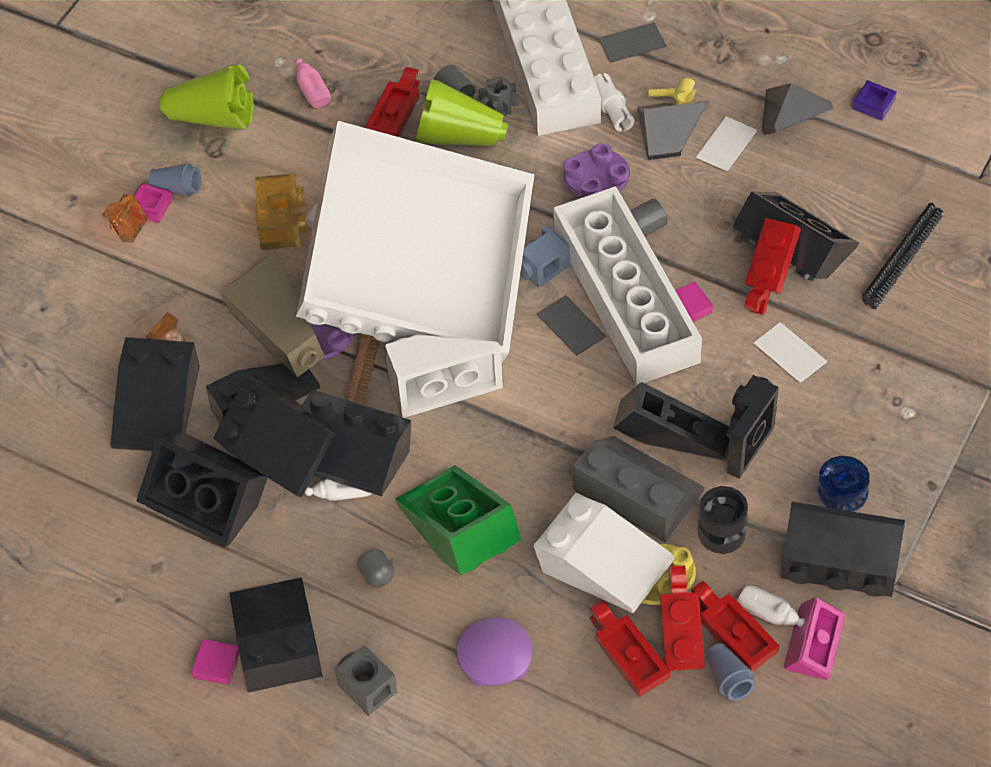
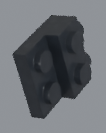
[725,375,779,479]

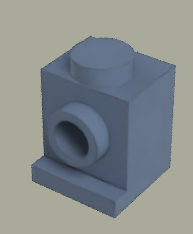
[520,226,570,288]

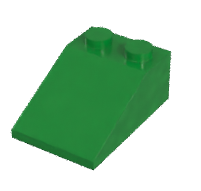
[395,465,522,575]

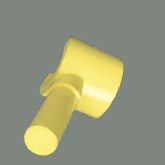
[648,78,696,102]

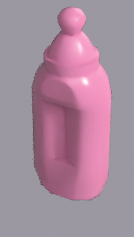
[295,58,331,108]

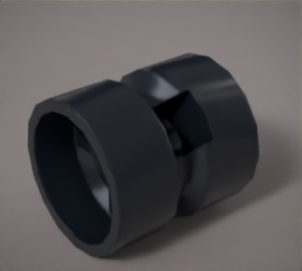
[698,486,748,554]

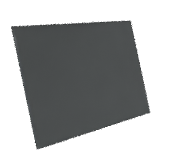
[598,22,667,63]
[536,295,607,356]

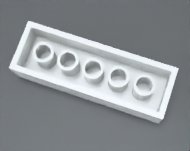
[492,0,601,136]
[553,186,702,386]

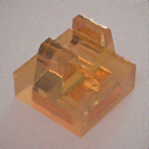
[102,194,148,243]
[146,312,186,341]

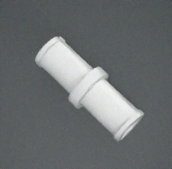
[594,73,634,132]

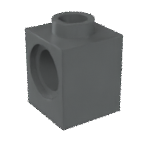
[336,645,397,716]

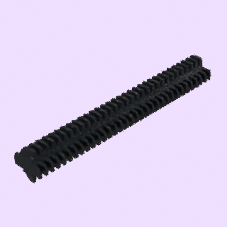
[862,203,944,309]

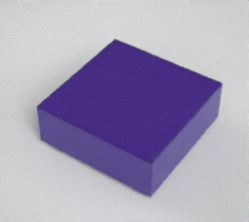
[852,80,897,121]

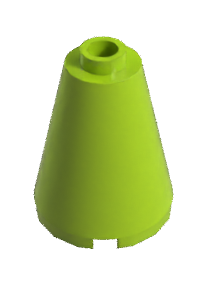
[160,64,254,130]
[415,79,508,147]

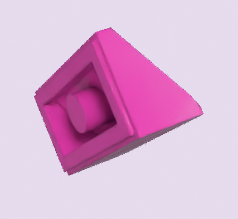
[784,597,845,680]

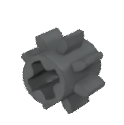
[478,77,519,116]

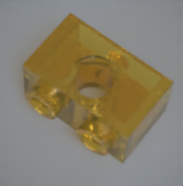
[255,174,307,250]

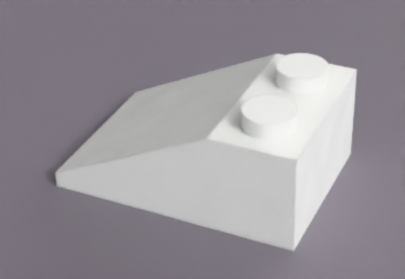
[385,335,503,418]
[533,493,674,613]

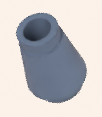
[149,163,201,197]
[706,643,755,701]

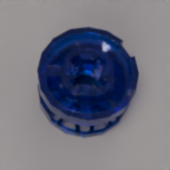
[818,455,870,512]

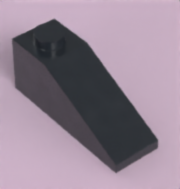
[206,363,320,423]
[613,382,730,460]

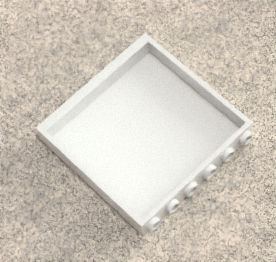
[296,121,534,364]

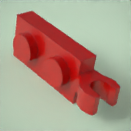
[364,67,420,137]
[744,218,801,315]
[660,565,705,671]
[691,581,780,672]
[590,600,671,697]

